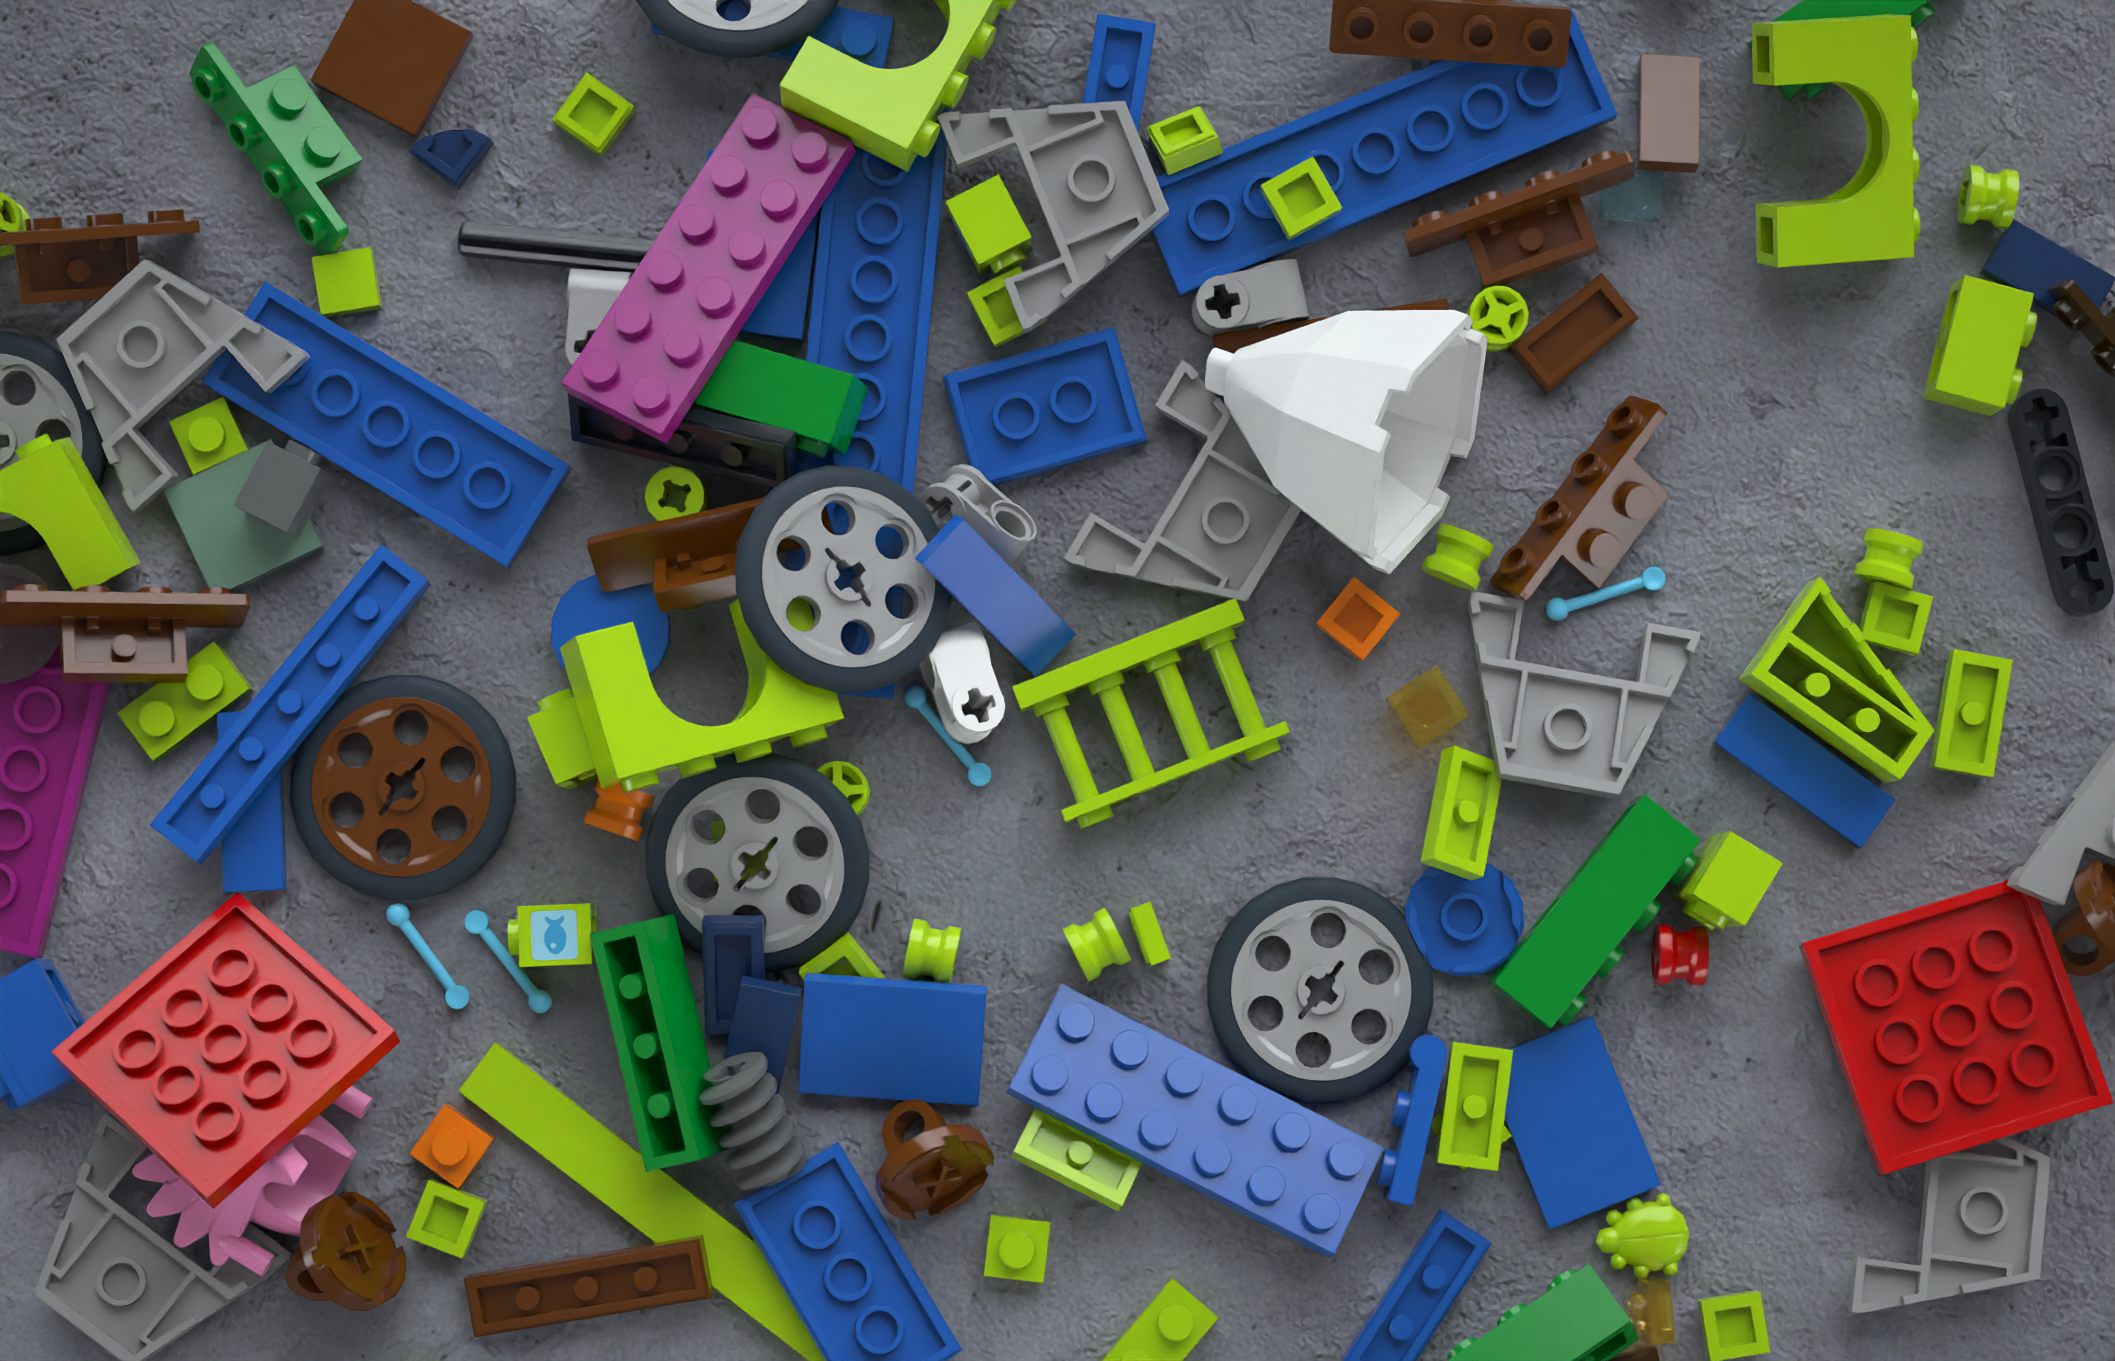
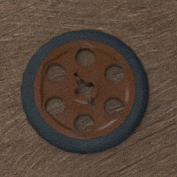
[290,675,516,900]

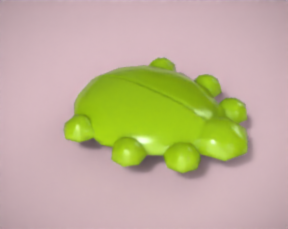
[1595,1193,1689,1279]

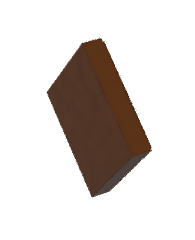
[310,0,473,139]

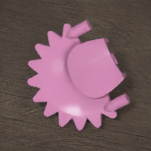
[132,1086,373,1276]

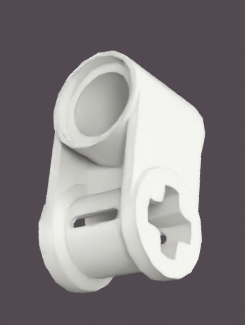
[919,622,1005,744]

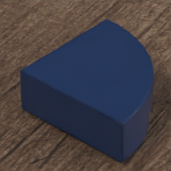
[409,129,494,190]

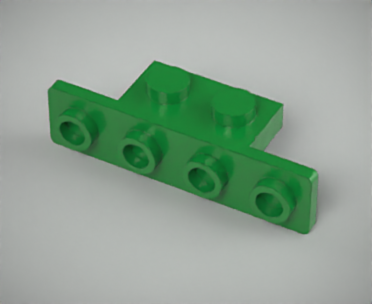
[189,42,362,255]

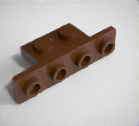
[1329,0,1572,68]
[1403,150,1635,289]
[0,209,200,305]
[1490,395,1669,601]
[587,497,834,613]
[0,584,250,683]

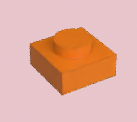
[1315,577,1400,662]
[409,1103,496,1189]

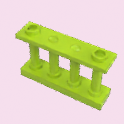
[1012,598,1290,829]

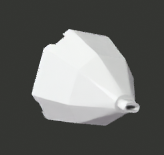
[1205,310,1488,574]

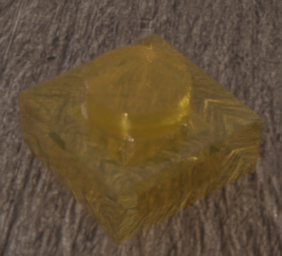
[1385,665,1469,749]
[1629,1277,1676,1345]

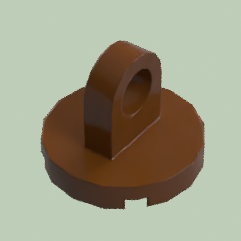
[2052,861,2115,977]
[875,1099,994,1220]
[285,1192,406,1312]

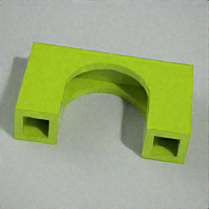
[780,0,1017,172]
[1752,14,1921,268]
[0,434,141,591]
[560,598,844,793]

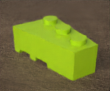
[1738,576,1935,783]

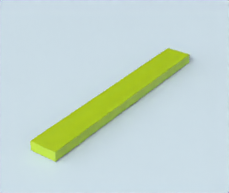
[458,1042,825,1361]

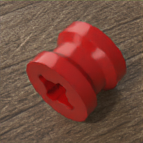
[1651,924,1709,986]

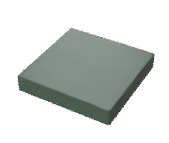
[163,439,325,592]

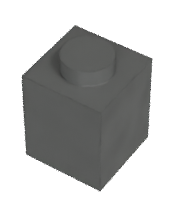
[234,440,332,539]

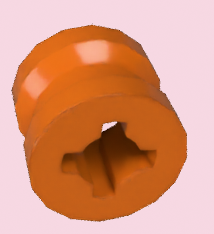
[583,778,656,842]

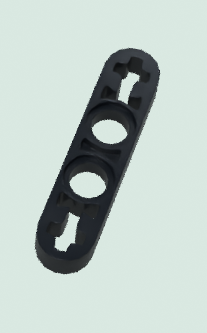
[2008,389,2114,617]

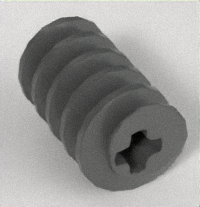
[699,1051,807,1190]

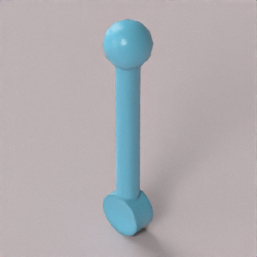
[1546,567,1666,621]
[903,685,991,787]
[386,903,470,1009]
[465,910,552,1013]

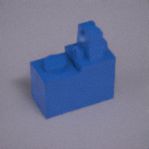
[0,959,85,1111]

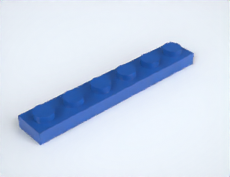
[150,544,431,865]

